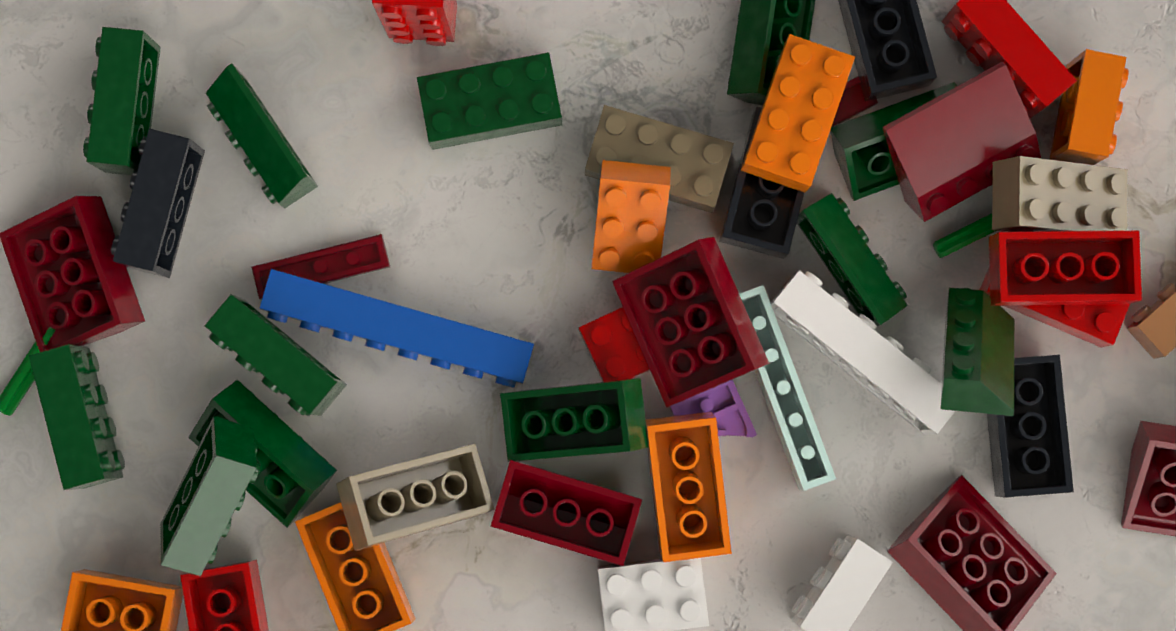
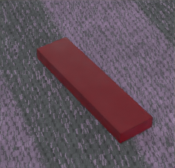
[251,234,390,300]

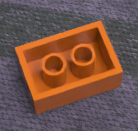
[1049,49,1129,165]
[591,160,671,273]
[61,569,183,631]

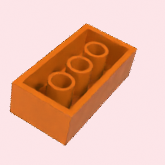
[741,34,855,193]
[646,411,732,562]
[295,502,416,631]

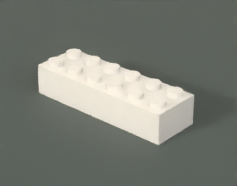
[770,270,955,434]

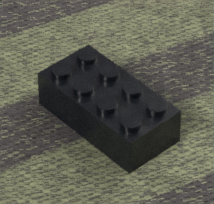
[838,0,937,102]
[719,107,804,259]
[111,128,205,278]
[987,354,1074,498]

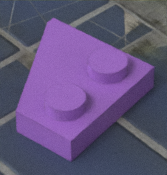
[670,380,757,437]

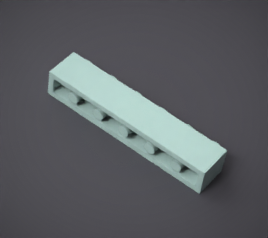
[739,285,836,491]

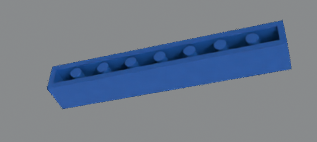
[260,269,534,388]

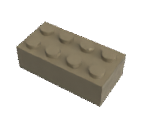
[585,105,734,213]
[992,156,1128,232]
[336,444,495,551]

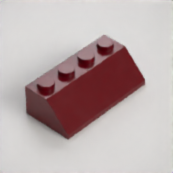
[490,460,643,566]

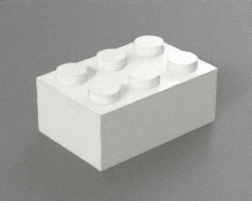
[791,535,893,631]
[597,558,709,631]

